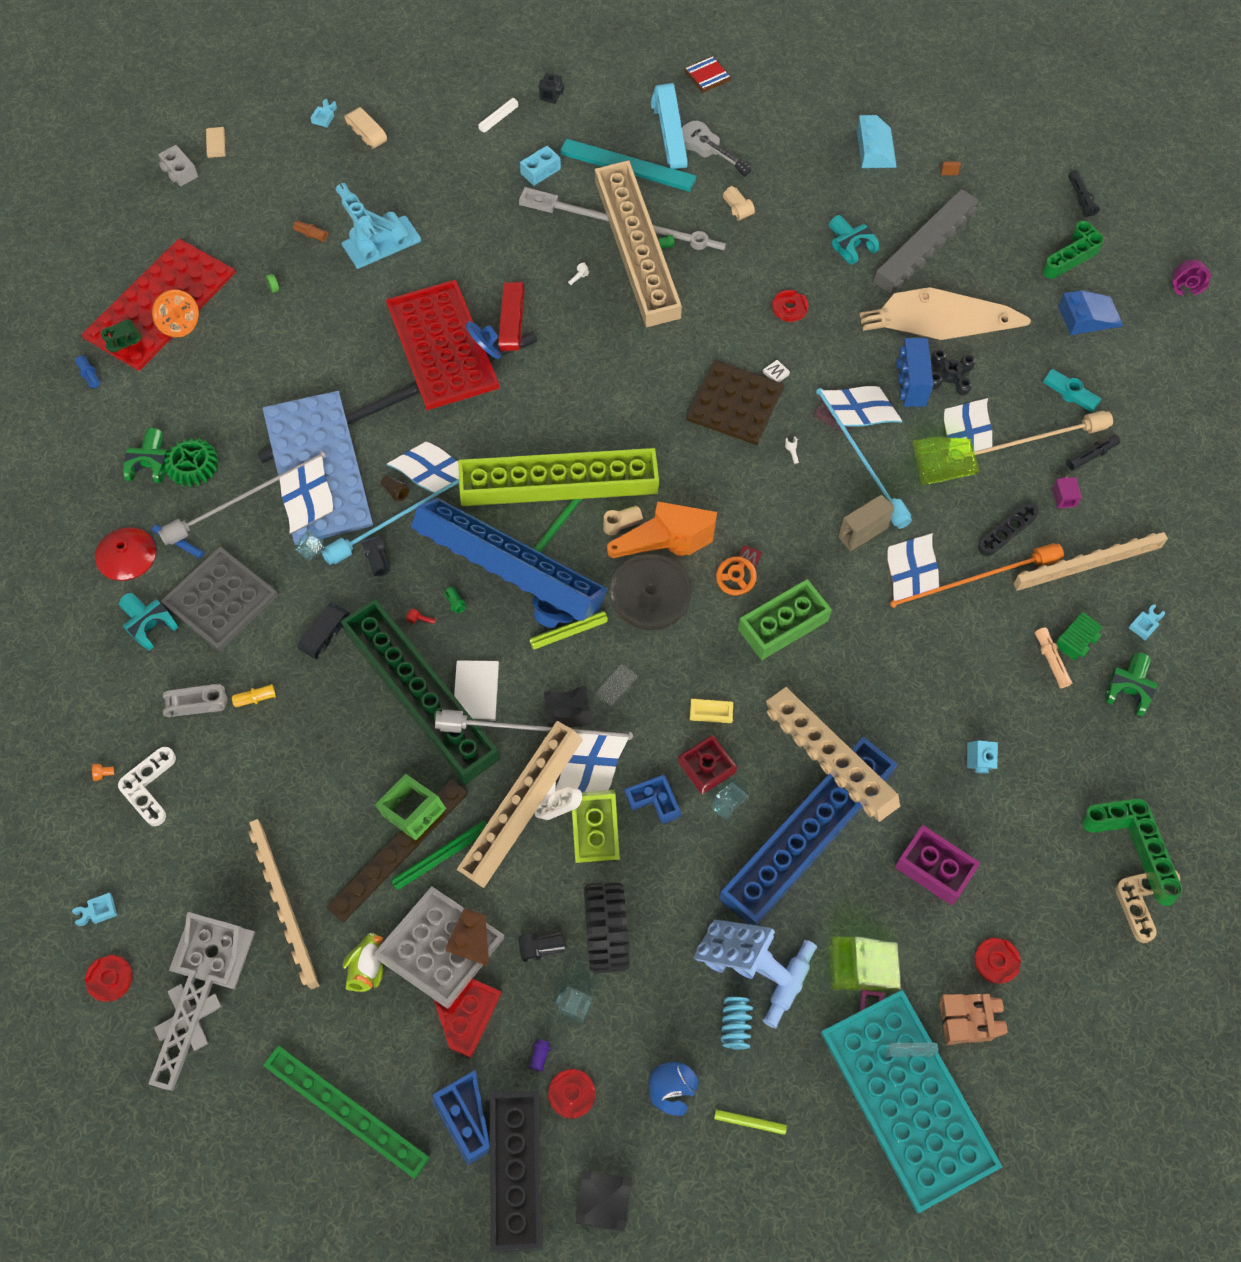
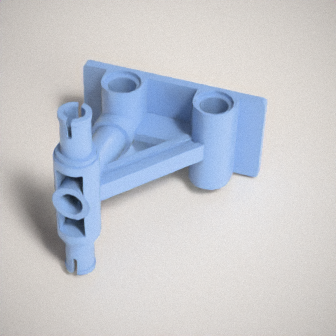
[694,919,817,1028]

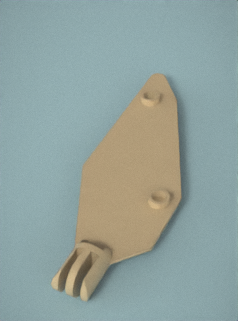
[859,287,1031,340]

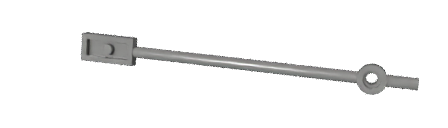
[519,187,726,250]

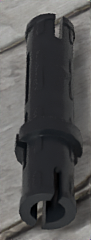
[1066,434,1120,471]

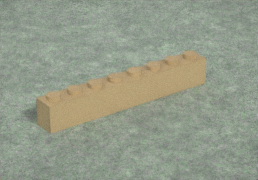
[457,721,583,888]

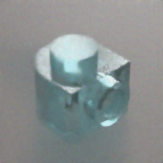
[295,531,324,560]

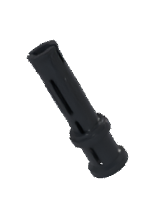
[1068,170,1100,217]

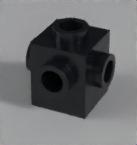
[538,73,564,104]

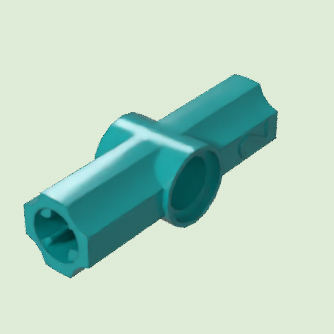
[1043,369,1102,413]

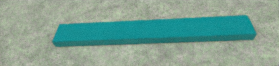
[560,139,696,192]

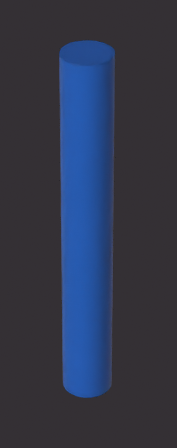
[152,524,205,559]

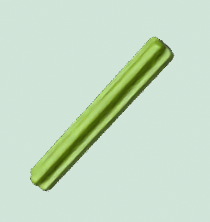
[530,611,608,649]

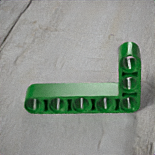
[1082,799,1182,906]

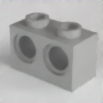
[158,145,198,186]

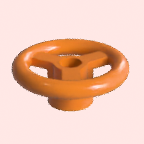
[716,557,757,596]

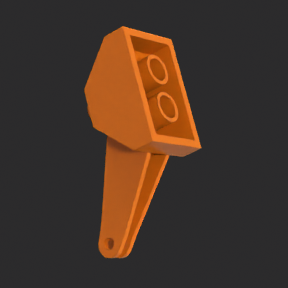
[607,502,717,558]

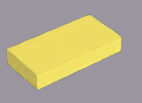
[690,699,733,723]

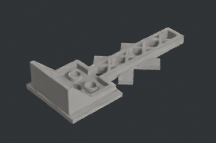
[149,912,255,1091]

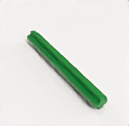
[391,821,487,890]

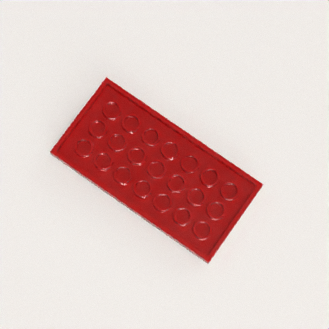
[81,239,236,371]
[386,280,500,410]

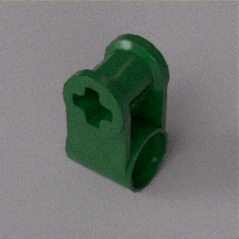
[101,319,142,352]

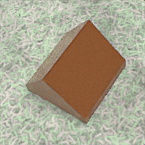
[939,162,961,175]

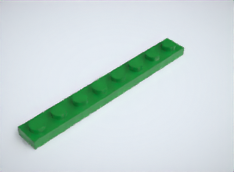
[263,1046,430,1180]

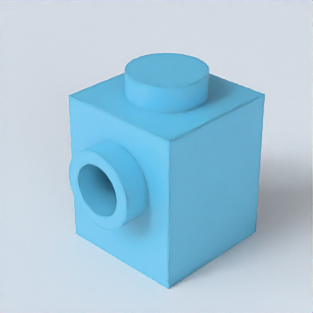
[967,741,998,773]

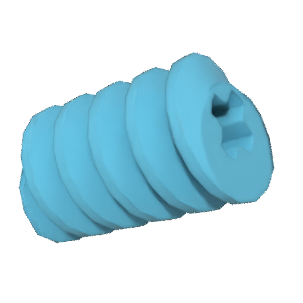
[721,997,753,1049]

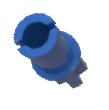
[75,355,100,389]

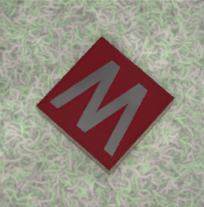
[736,545,762,569]

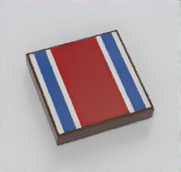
[685,56,731,93]

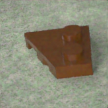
[446,908,489,966]

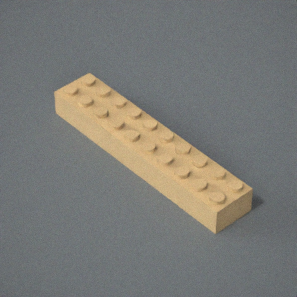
[595,161,682,327]

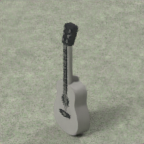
[682,121,751,177]

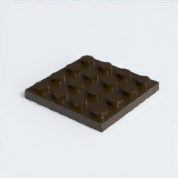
[686,360,784,445]

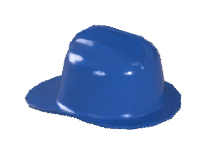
[532,596,574,628]

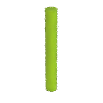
[714,1110,787,1135]

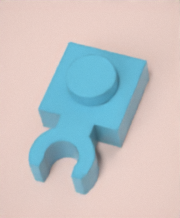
[311,99,337,127]
[1129,605,1165,641]
[72,893,117,926]

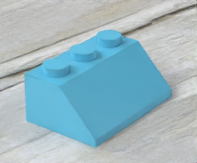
[857,115,896,168]

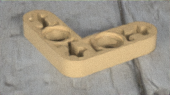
[1116,870,1180,943]

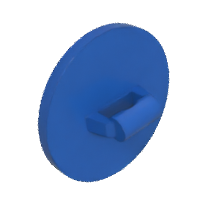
[466,321,502,359]

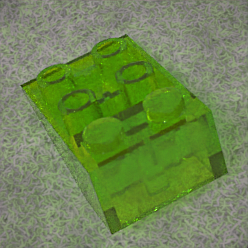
[829,937,901,990]

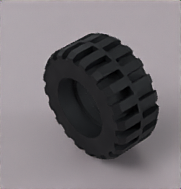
[584,881,630,973]

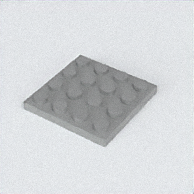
[374,886,504,1009]

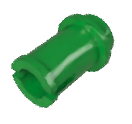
[658,234,675,249]
[444,587,466,614]

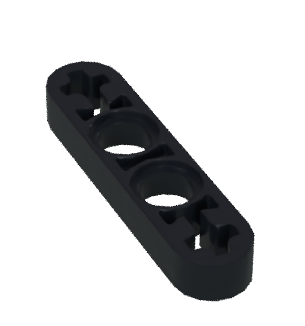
[978,504,1038,556]

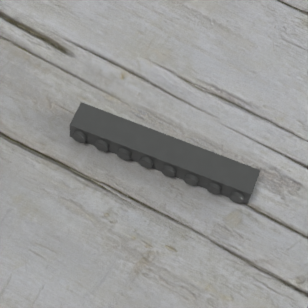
[874,189,979,294]

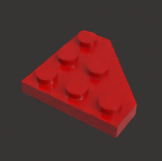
[434,979,502,1059]

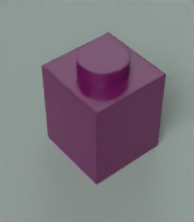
[1052,477,1082,508]

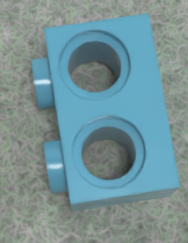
[520,146,561,186]

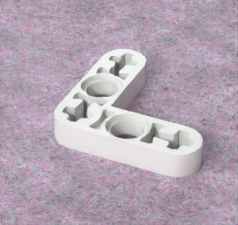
[118,747,176,826]
[534,781,582,820]

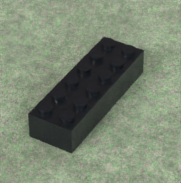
[490,1091,543,1253]

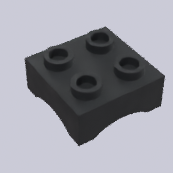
[544,686,592,727]
[576,1170,632,1232]

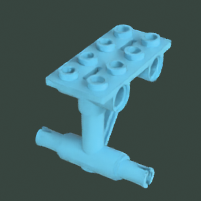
[336,183,421,269]

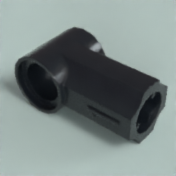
[361,536,390,577]
[518,931,565,962]

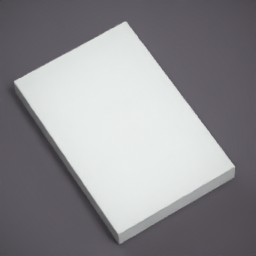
[454,661,499,721]

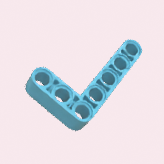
[651,83,687,169]

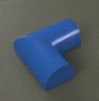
[624,774,681,824]

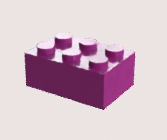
[895,825,980,906]

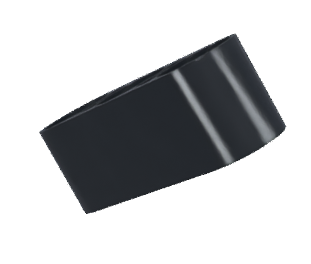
[298,602,350,660]

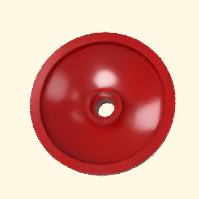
[95,527,156,581]

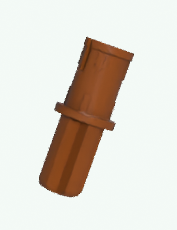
[293,220,328,243]

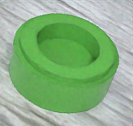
[266,274,279,293]

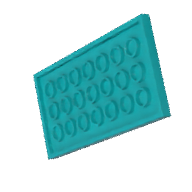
[821,990,1002,1214]

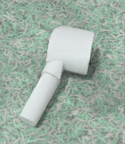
[568,263,589,285]
[785,437,799,464]

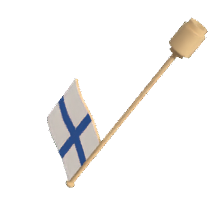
[944,398,1113,464]

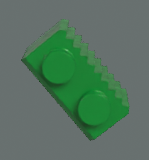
[1056,612,1103,661]

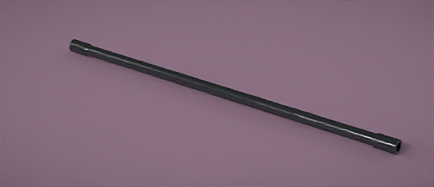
[257,332,537,464]

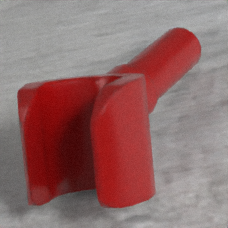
[406,609,436,624]

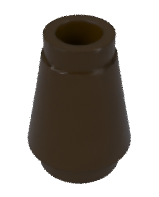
[381,475,409,501]

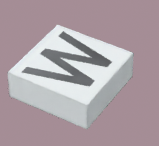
[763,360,790,382]

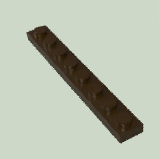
[326,779,468,924]

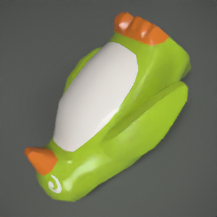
[343,933,383,992]

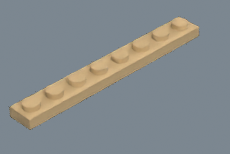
[1014,532,1168,591]
[248,819,320,990]

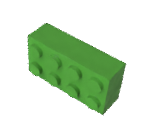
[738,579,832,661]

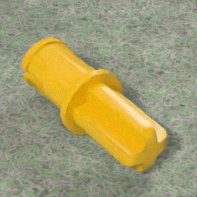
[232,684,276,707]

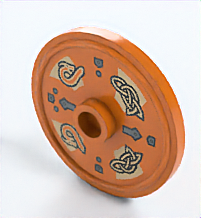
[152,289,199,337]

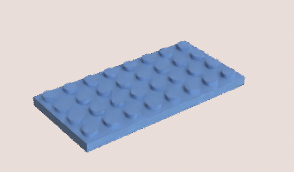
[262,391,373,545]

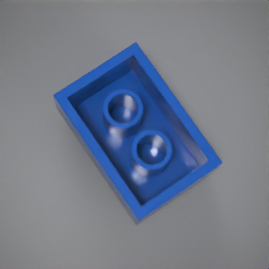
[896,338,933,406]

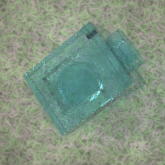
[711,782,749,821]

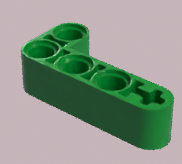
[1042,221,1104,279]

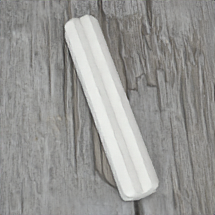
[478,98,518,132]

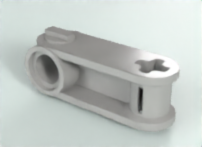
[163,684,228,717]

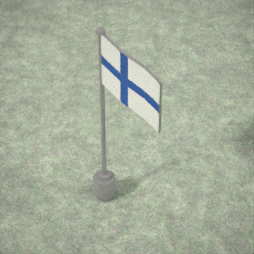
[158,451,333,545]
[435,709,633,792]

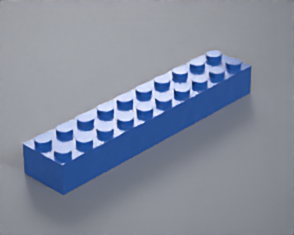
[411,498,608,621]
[719,737,897,926]

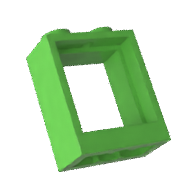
[375,774,446,841]

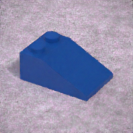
[1058,290,1123,335]

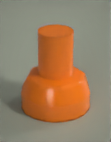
[92,764,114,781]

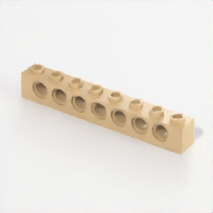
[766,687,900,822]

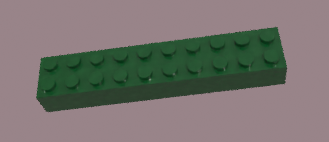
[340,599,500,785]

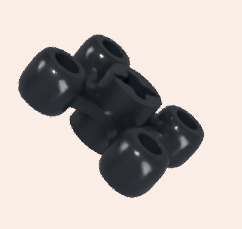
[930,349,976,395]

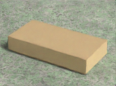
[206,127,225,158]

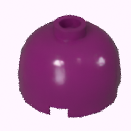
[1171,259,1211,295]

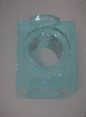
[556,986,593,1023]

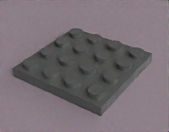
[160,547,279,652]

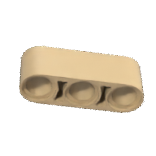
[345,107,387,149]

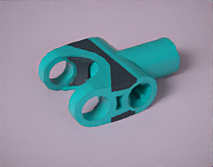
[829,215,879,265]
[118,593,178,651]

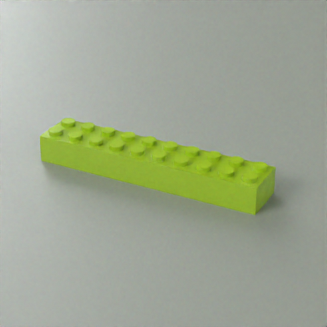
[458,448,659,506]

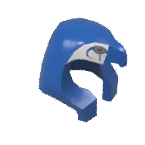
[648,1061,699,1116]

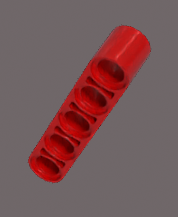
[499,281,524,352]

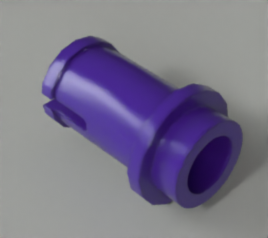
[528,1039,551,1072]

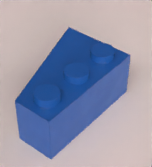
[432,1070,490,1166]

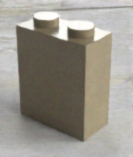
[838,495,894,551]

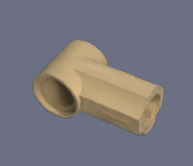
[723,186,755,221]
[603,506,643,536]

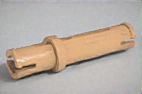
[1035,627,1072,689]

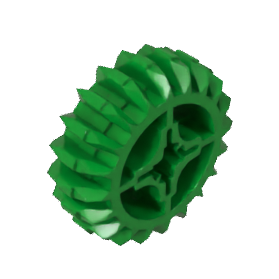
[164,437,219,488]

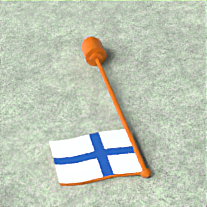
[888,533,1064,608]

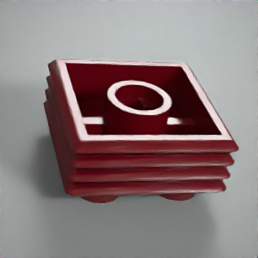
[678,735,737,794]

